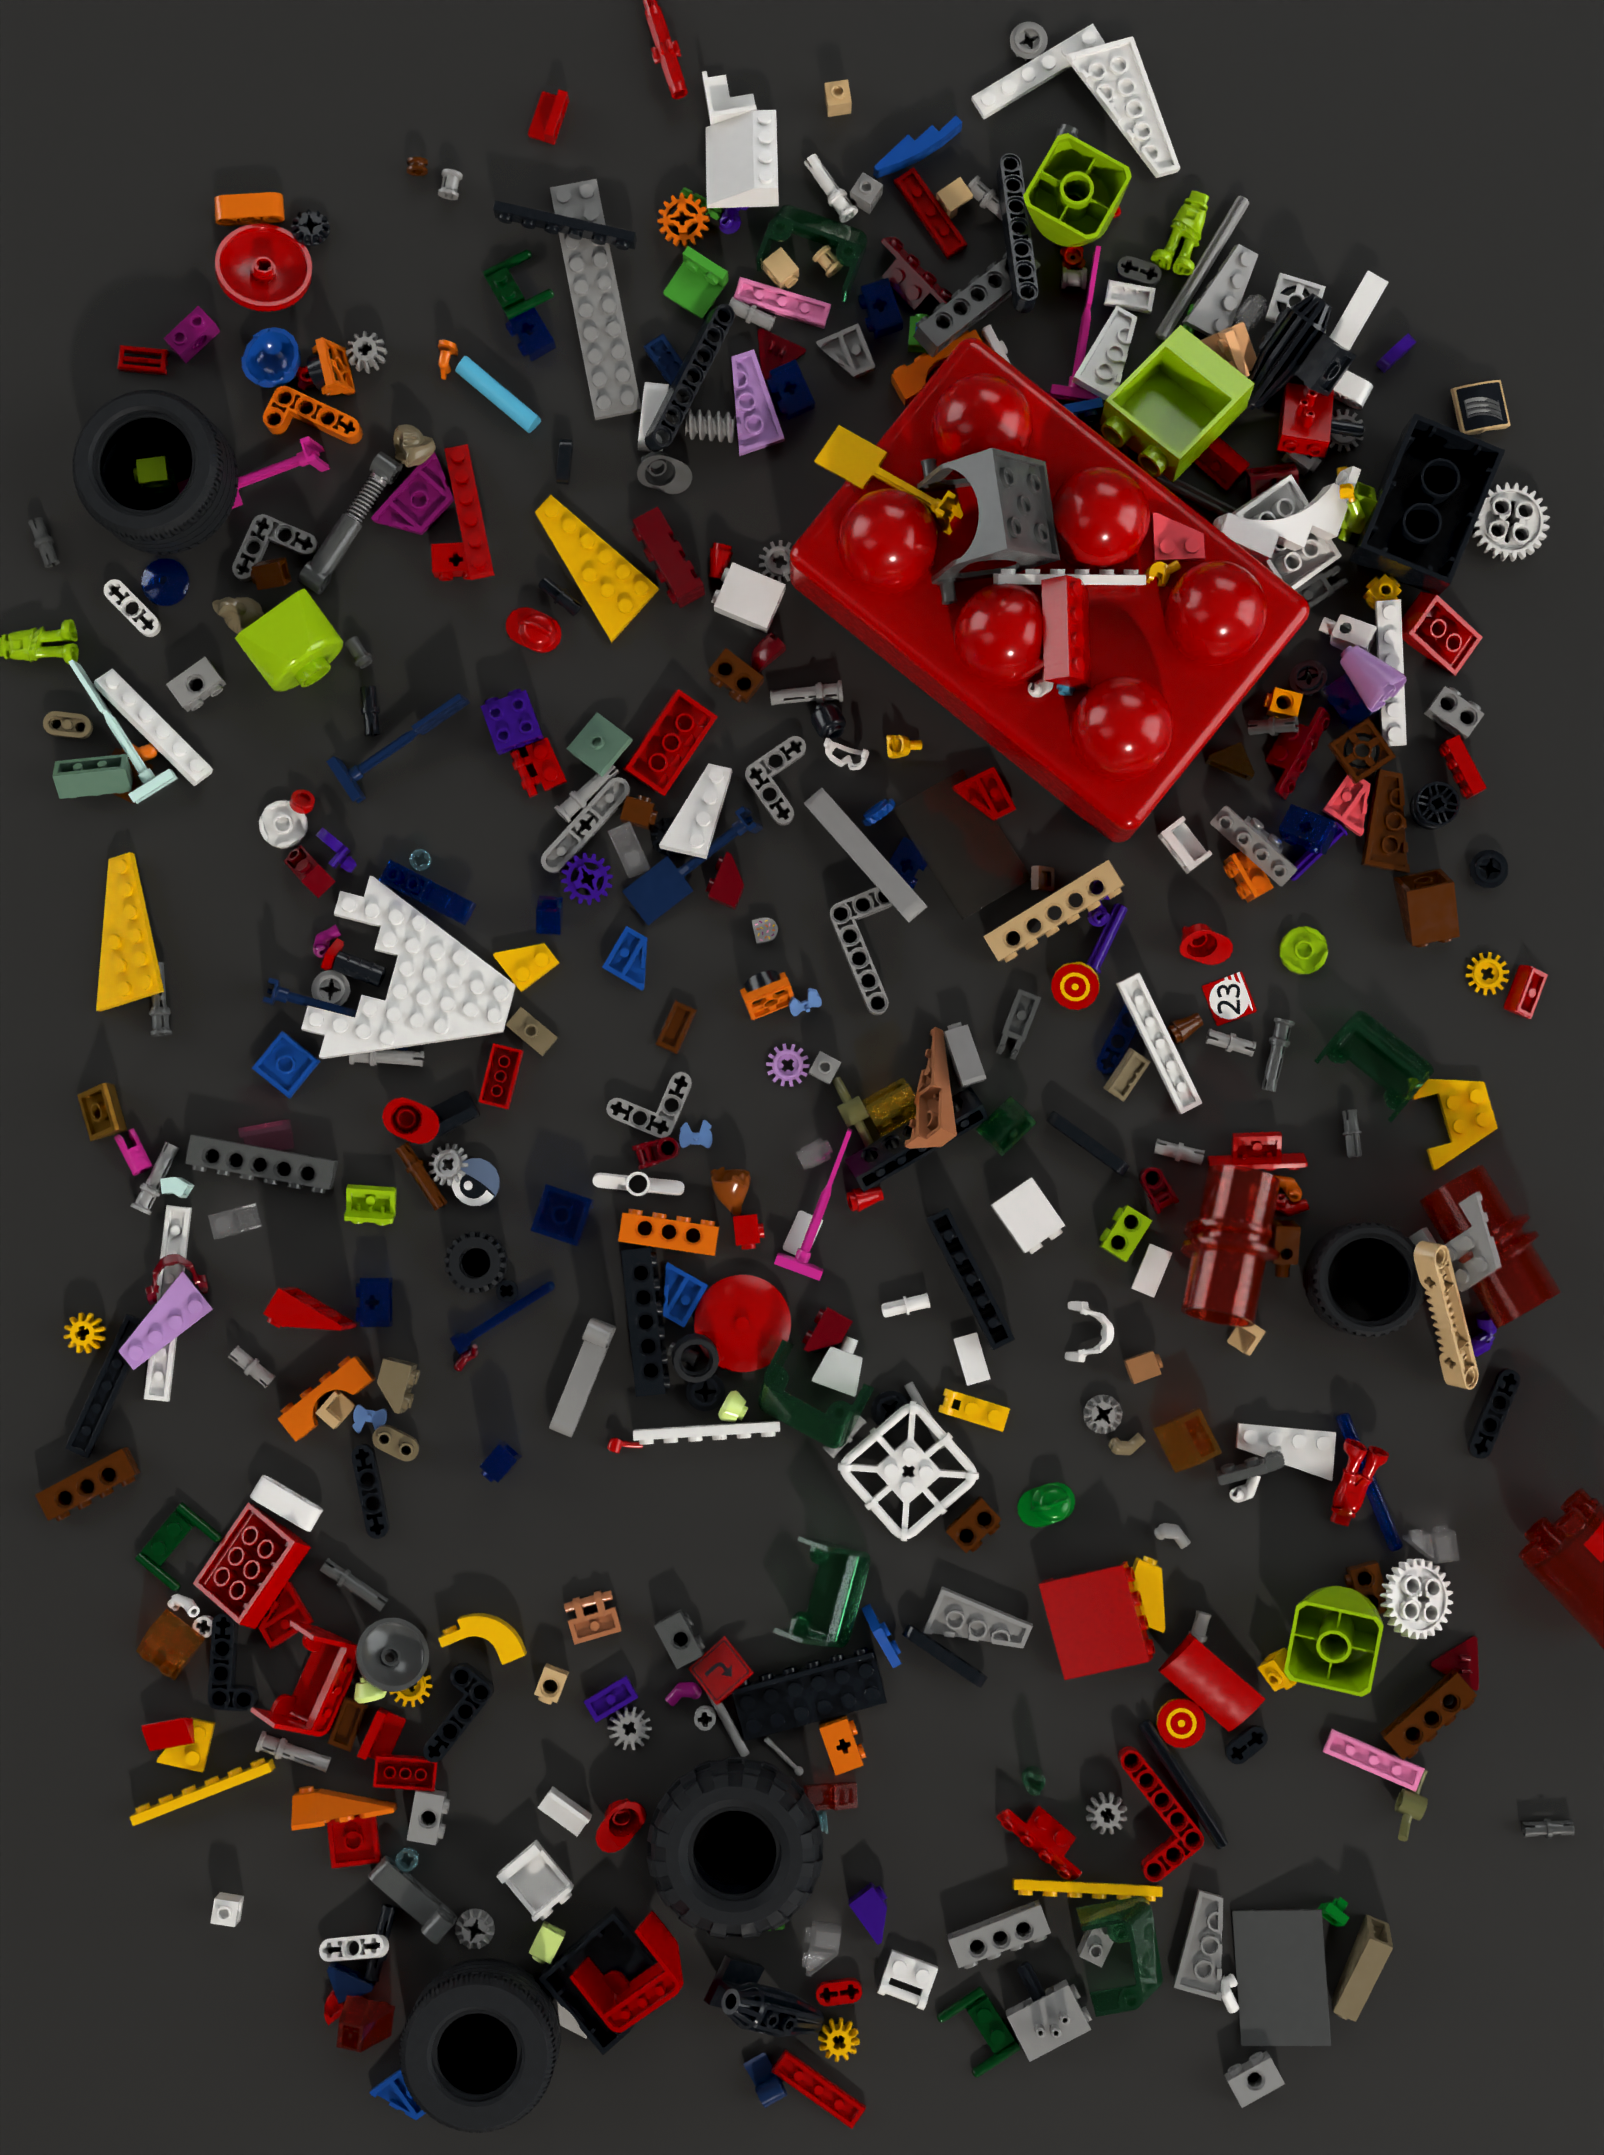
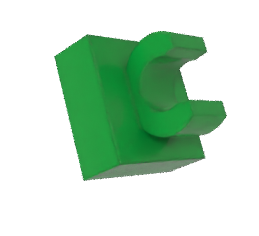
[1318,1897,1349,1927]

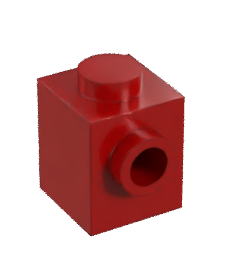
[733,1214,765,1250]

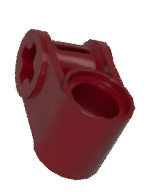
[632,1137,680,1170]
[1139,1167,1179,1214]

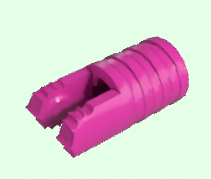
[114,1128,153,1176]

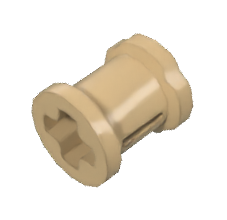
[812,245,844,278]

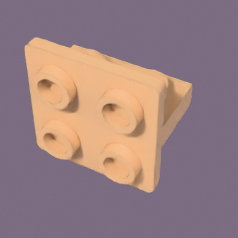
[1200,322,1257,377]

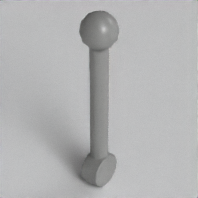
[764,1736,804,1776]

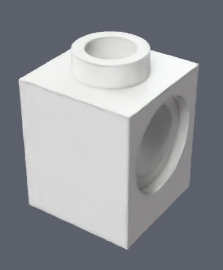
[210,1892,244,1927]

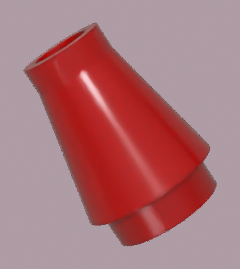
[709,542,733,579]
[846,1186,884,1212]

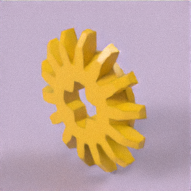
[1465,952,1509,995]
[389,1675,433,1707]

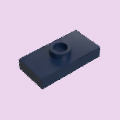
[643,333,690,387]

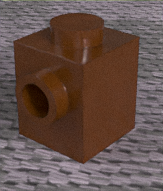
[251,557,292,590]
[620,795,658,830]

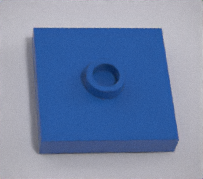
[252,1031,321,1099]

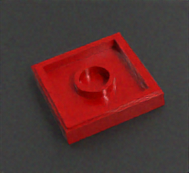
[327,1814,381,1869]

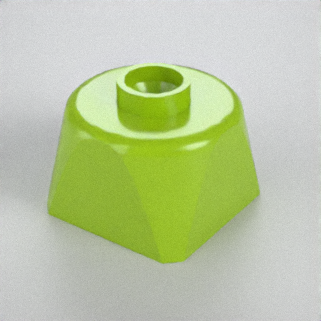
[1023,133,1132,247]
[235,588,344,692]
[1284,1586,1384,1697]

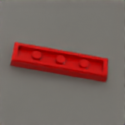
[894,167,967,260]
[771,2049,866,2129]

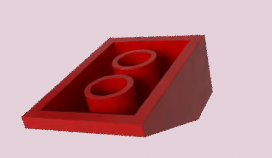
[1402,592,1483,676]

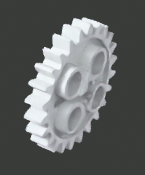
[1472,482,1550,562]
[1380,1558,1453,1639]

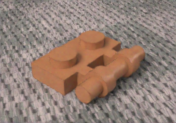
[564,1590,622,1645]

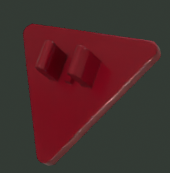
[758,328,806,381]
[1430,1636,1479,1691]

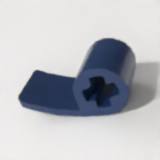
[743,2052,787,2108]

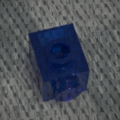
[536,896,563,935]

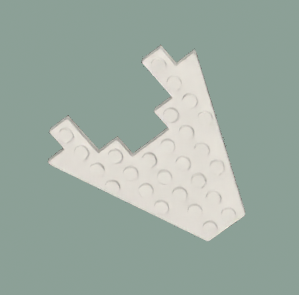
[301,876,516,1059]

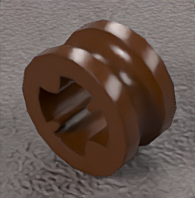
[406,157,428,176]

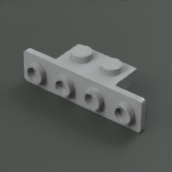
[1210,805,1297,886]

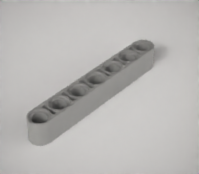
[804,787,927,923]

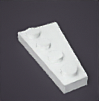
[1072,305,1137,400]
[659,763,732,859]
[1236,1423,1336,1481]

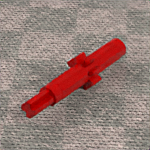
[642,0,688,99]

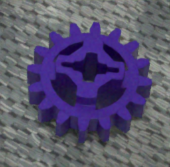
[560,853,613,905]

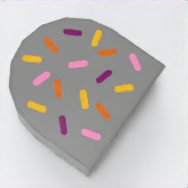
[752,918,778,944]

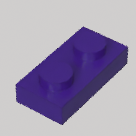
[583,1675,639,1723]

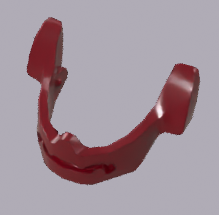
[145,1254,208,1305]

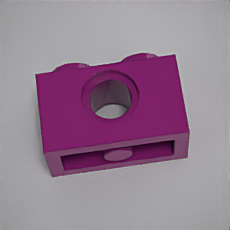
[163,306,220,364]

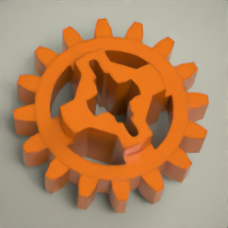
[657,193,710,248]

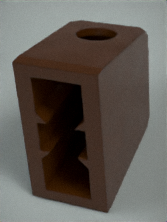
[1268,1219,1301,1277]

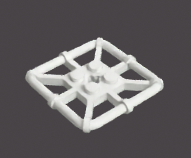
[838,1401,979,1541]

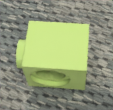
[529,1921,566,1964]

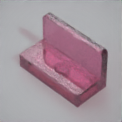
[238,1119,295,1150]

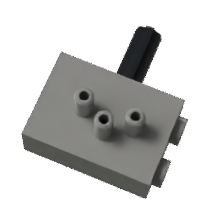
[1005,1962,1092,2062]

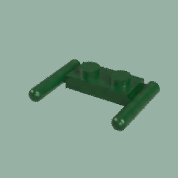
[482,249,554,320]
[135,1502,222,1592]
[937,1986,1021,2078]

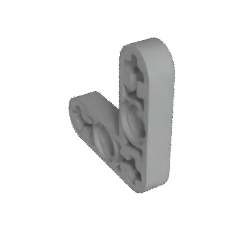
[232,514,319,582]
[745,736,806,825]
[606,1072,692,1138]

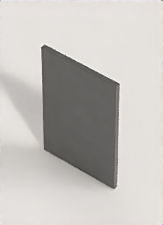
[1232,1909,1331,2047]

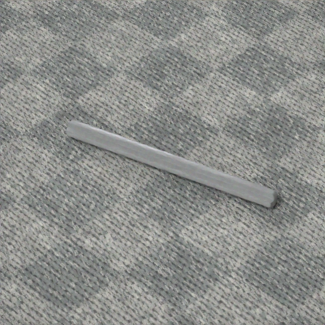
[1155,196,1249,341]

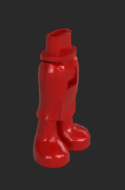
[1330,1438,1389,1526]

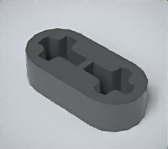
[1116,256,1161,287]

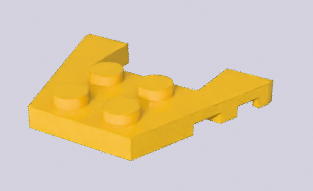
[1406,1078,1498,1170]

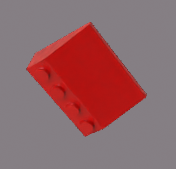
[1041,575,1091,691]
[263,1287,358,1331]
[193,1502,311,1629]

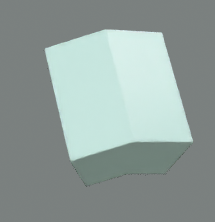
[160,1177,195,1198]

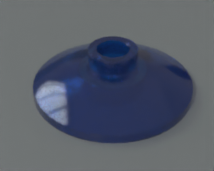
[141,558,190,606]

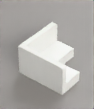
[702,71,757,126]

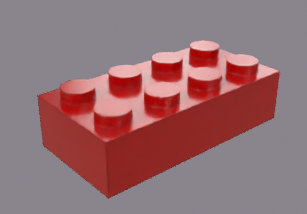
[1439,735,1487,799]
[478,1043,524,1110]
[373,1753,437,1791]

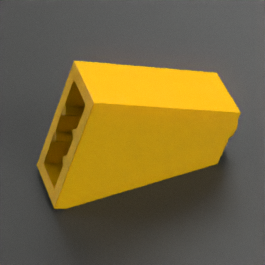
[1132,1555,1165,1633]

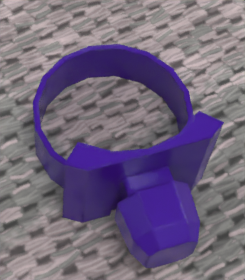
[315,827,357,873]

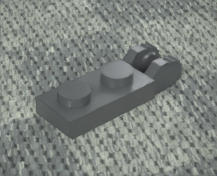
[1295,565,1349,609]
[996,989,1041,1060]
[1217,1451,1285,1486]

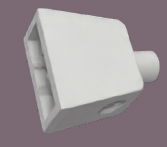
[1319,614,1377,652]
[811,1336,863,1397]

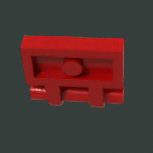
[510,737,567,798]

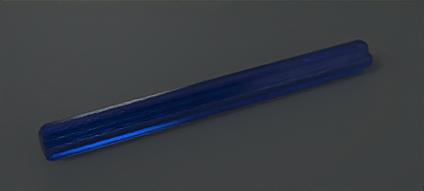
[1336,1413,1403,1551]

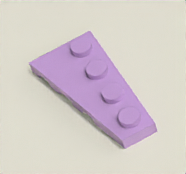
[731,349,785,456]
[119,1271,213,1370]

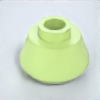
[718,1390,748,1422]
[354,1676,387,1703]

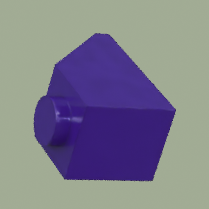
[848,1882,888,1945]

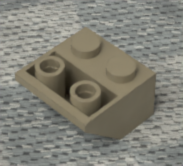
[377,1357,420,1414]

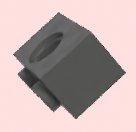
[654,1609,705,1669]

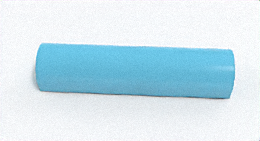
[455,356,541,433]

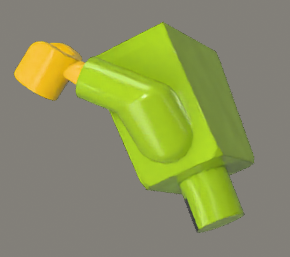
[1336,466,1377,542]

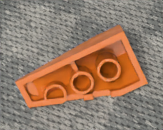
[291,1786,397,1831]

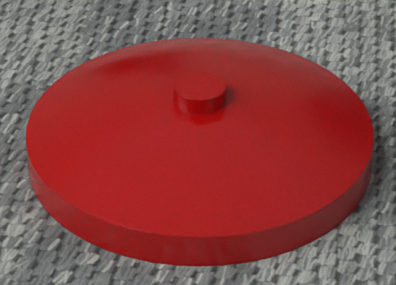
[215,223,312,311]
[694,1275,791,1372]

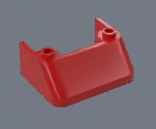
[250,1620,358,1737]
[569,1911,684,2033]

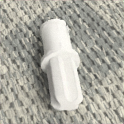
[881,1293,931,1317]

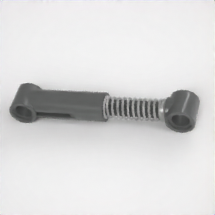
[298,451,403,595]

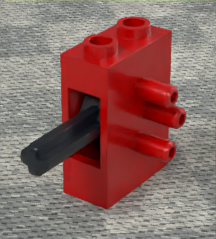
[1277,383,1365,458]

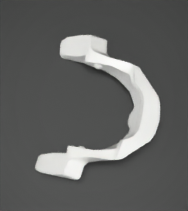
[1064,1301,1114,1362]

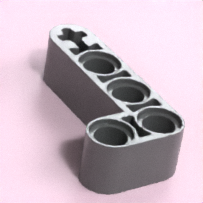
[368,1856,457,1944]

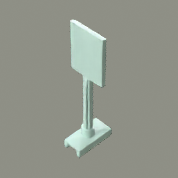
[68,660,178,804]

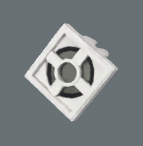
[1265,273,1326,323]

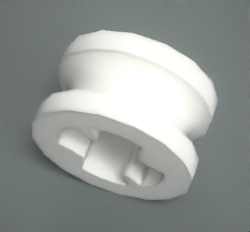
[192,1615,214,1638]

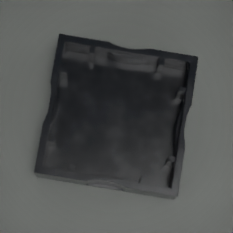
[539,1907,658,2055]

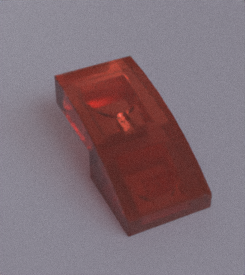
[804,1782,858,1811]

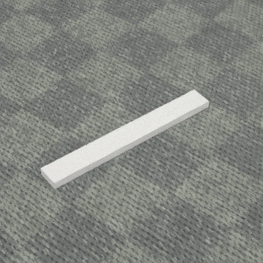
[144,1205,192,1402]

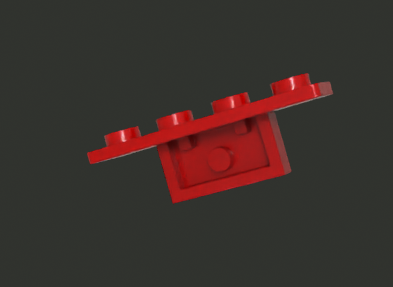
[1207,1131,1308,1173]
[996,1806,1082,1881]

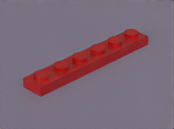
[444,444,495,580]

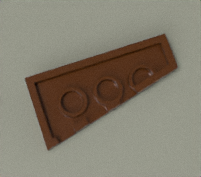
[1361,769,1410,874]

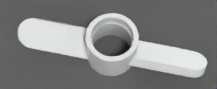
[592,1172,684,1196]

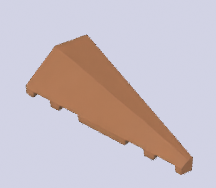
[905,1027,957,1149]

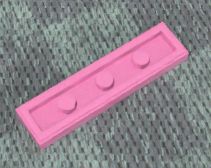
[734,277,831,329]
[1322,1728,1425,1792]

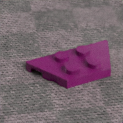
[371,452,454,535]

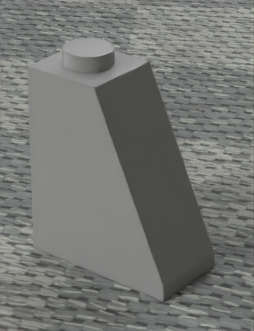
[944,1022,987,1088]

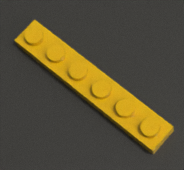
[130,1757,276,1826]
[1012,1878,1163,1901]

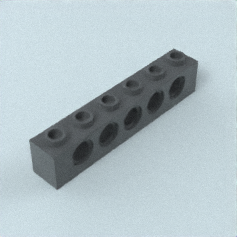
[913,253,1041,358]
[185,1135,338,1193]

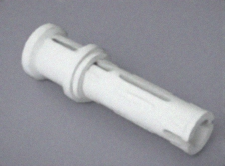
[804,154,858,223]

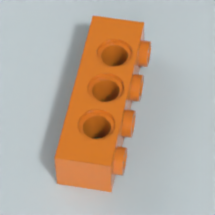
[618,1209,720,1256]

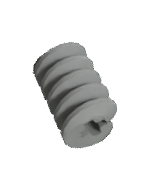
[685,408,735,443]

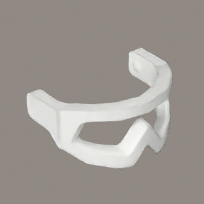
[824,738,869,770]

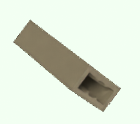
[1331,1914,1393,2022]

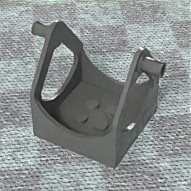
[917,448,1060,605]

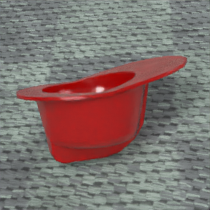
[506,607,562,653]
[1179,923,1233,965]
[382,1097,440,1144]
[595,1798,646,1853]

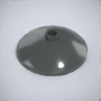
[356,1618,429,1692]

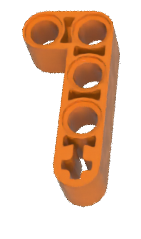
[263,386,363,444]

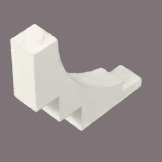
[1213,466,1361,562]

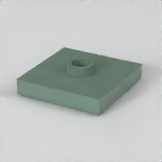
[567,712,633,777]

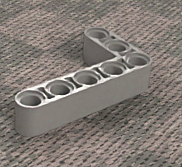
[830,887,892,1015]
[549,1318,616,1438]

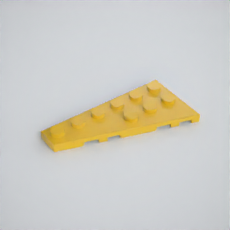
[535,494,659,643]
[96,852,164,1012]

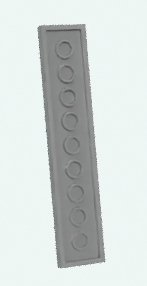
[550,179,642,420]

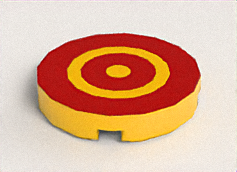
[1051,962,1100,1010]
[1156,1698,1206,1748]

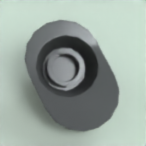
[637,451,692,494]

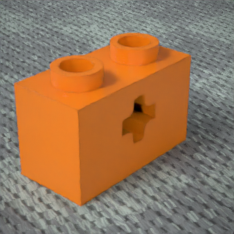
[819,1715,866,1775]

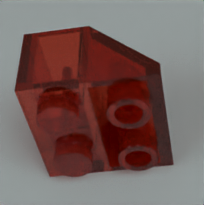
[336,1995,395,2053]

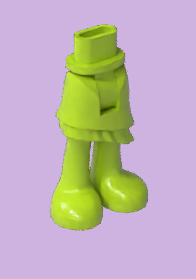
[1151,191,1209,275]
[0,619,79,665]

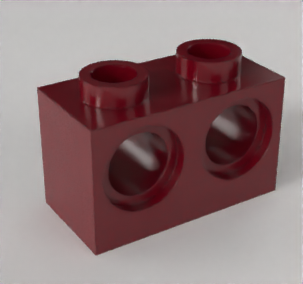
[1246,462,1299,500]

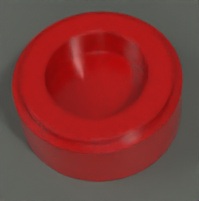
[290,789,315,814]

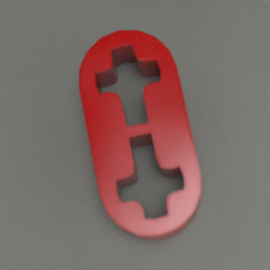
[816,1978,862,2006]

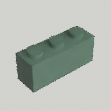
[52,754,134,799]

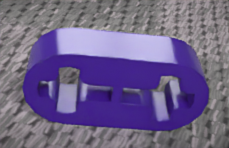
[1375,333,1417,373]

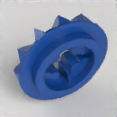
[861,798,896,826]

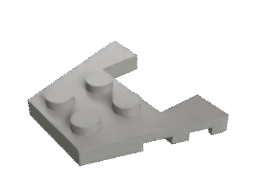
[1409,1191,1502,1292]

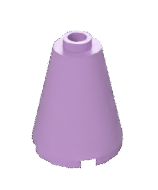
[1340,645,1407,713]

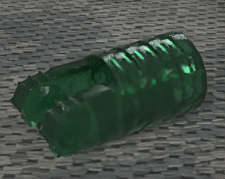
[1022,1766,1046,1796]

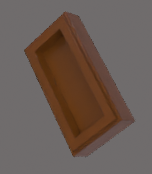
[655,1000,697,1054]
[327,1696,369,1752]

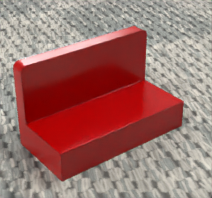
[528,89,569,145]
[1194,437,1250,491]
[357,1707,406,1760]

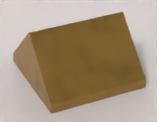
[77,1083,127,1141]

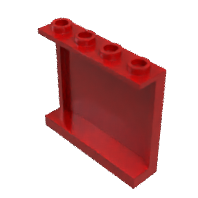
[1039,1561,1155,1680]

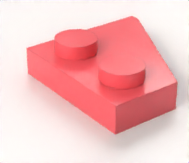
[1152,513,1205,562]
[1322,775,1371,837]

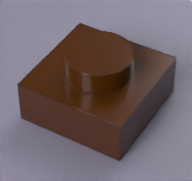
[1031,865,1054,892]

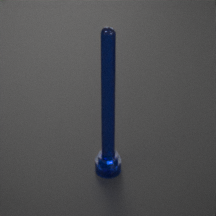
[450,1281,555,1354]

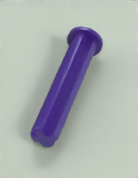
[1290,821,1348,881]
[1085,903,1127,974]

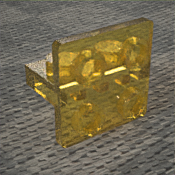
[861,1078,916,1136]

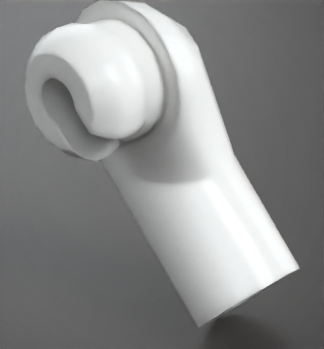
[1027,667,1054,698]
[1229,1476,1261,1503]
[167,1594,200,1617]
[1221,1973,1239,2013]

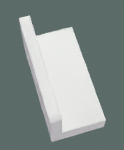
[538,1786,592,1837]

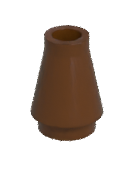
[1166,1013,1203,1044]

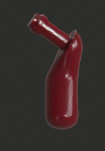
[454,1344,478,1372]

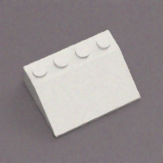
[706,110,779,208]
[1231,474,1342,590]

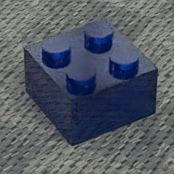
[530,1184,594,1246]

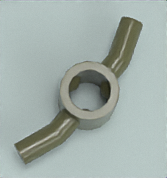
[832,1077,874,1147]
[1395,1770,1428,1842]

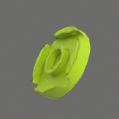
[1279,926,1328,974]

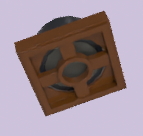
[1327,717,1396,785]

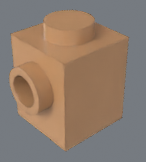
[1123,1350,1163,1384]

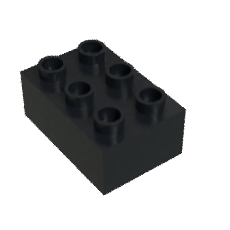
[1349,413,1505,596]

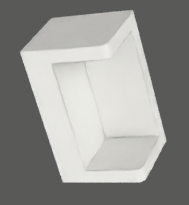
[1158,816,1212,874]

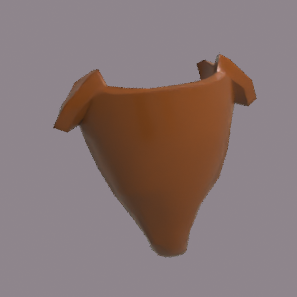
[710,1167,751,1216]

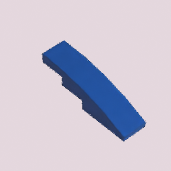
[873,116,962,178]

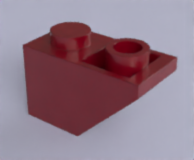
[284,844,336,898]
[706,852,744,910]
[802,1307,853,1352]

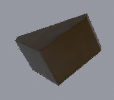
[1205,742,1255,781]

